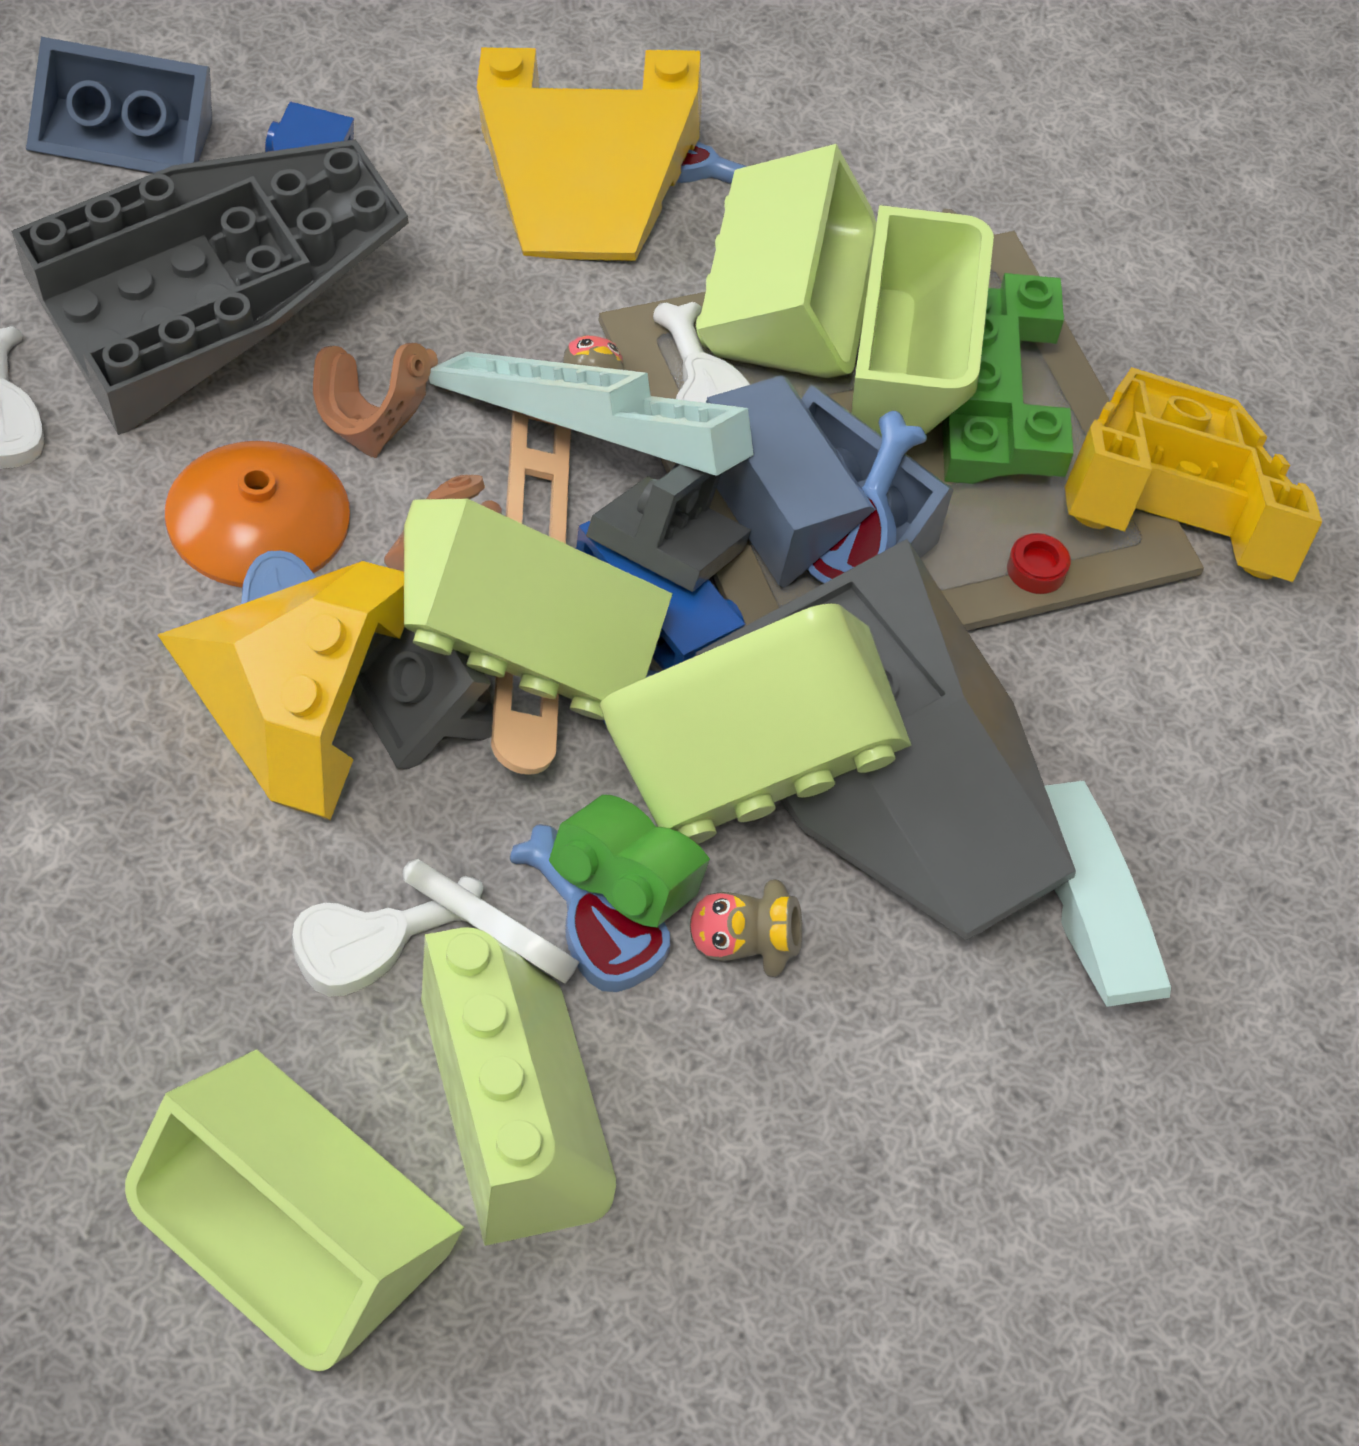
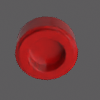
[1007,533,1071,594]

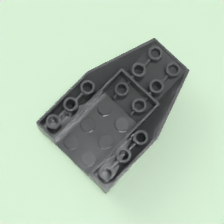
[11,139,409,435]
[695,539,1076,940]

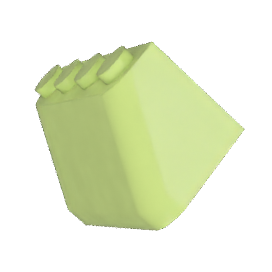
[696,144,877,378]
[851,205,994,436]
[404,499,673,720]
[600,604,911,844]
[421,927,616,1246]
[125,1049,464,1371]

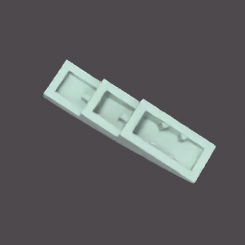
[1045,781,1171,1007]

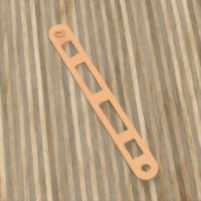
[491,410,571,775]

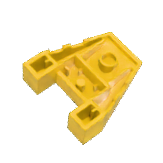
[477,47,702,261]
[1064,367,1322,582]

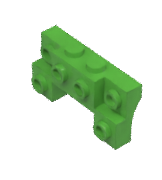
[942,273,1074,484]

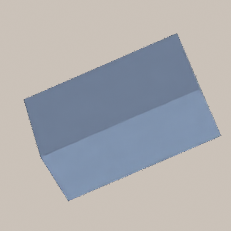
[26,36,212,173]
[706,375,876,588]
[802,385,953,558]

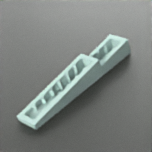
[429,352,754,476]

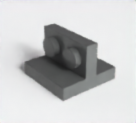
[586,463,751,592]
[352,626,493,769]

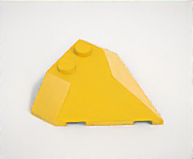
[158,561,404,820]

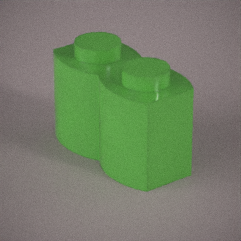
[549,795,710,927]

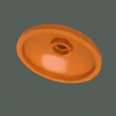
[165,441,350,588]

